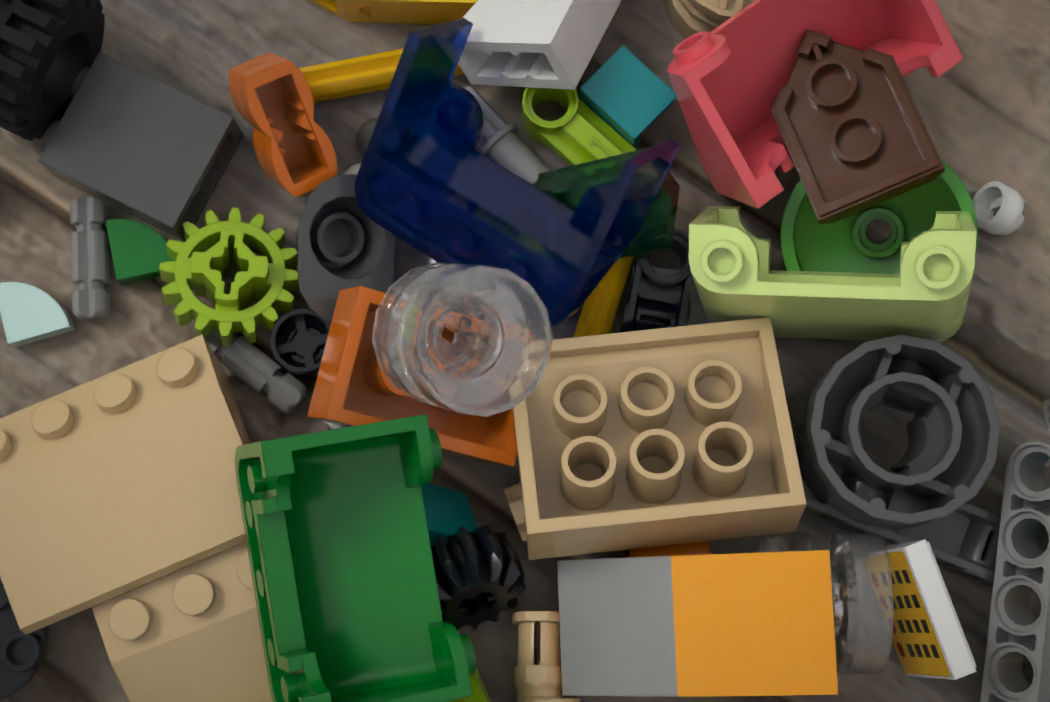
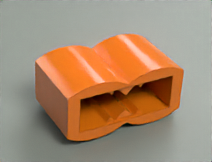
[228,52,338,197]

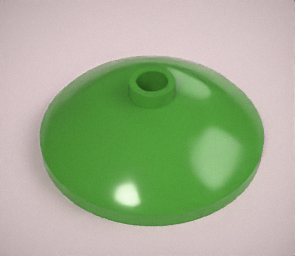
[781,159,978,274]

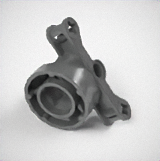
[793,334,1001,587]

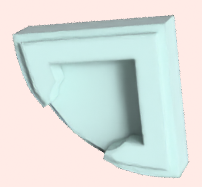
[0,282,76,347]

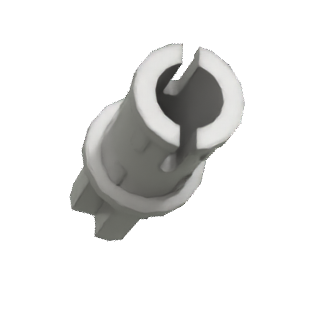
[445,86,552,199]

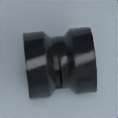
[270,309,331,381]

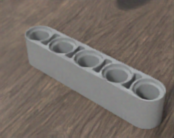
[980,441,1050,702]

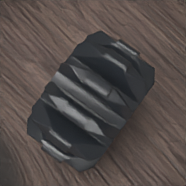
[431,525,526,631]

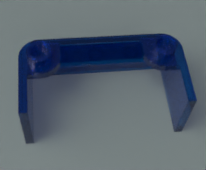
[354,18,680,327]

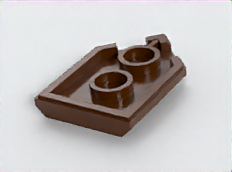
[771,30,945,224]

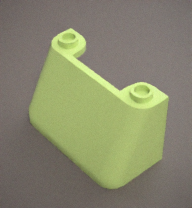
[688,206,977,342]

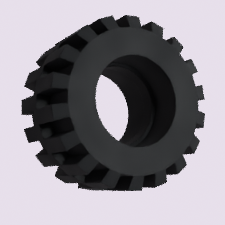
[0,0,105,141]

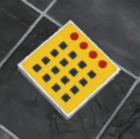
[859,539,977,680]

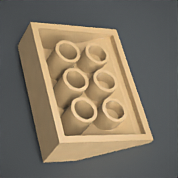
[506,317,807,560]
[0,334,250,635]
[91,541,273,702]

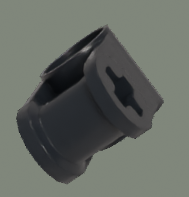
[619,228,693,333]

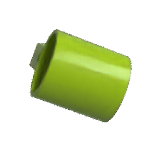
[522,87,637,194]

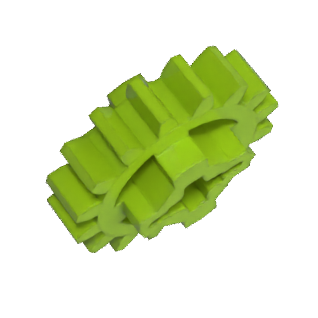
[159,207,300,346]

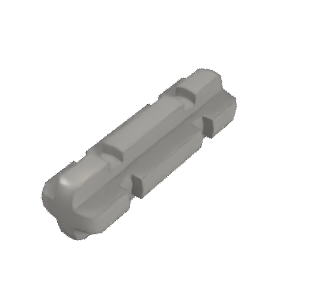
[70,197,110,321]
[205,330,309,415]

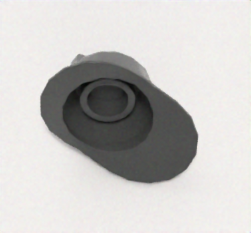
[296,174,396,324]

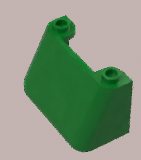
[235,414,476,702]

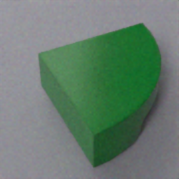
[106,219,173,284]

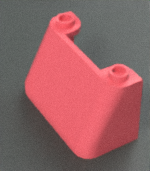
[667,0,963,209]

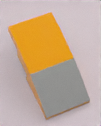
[557,550,838,697]

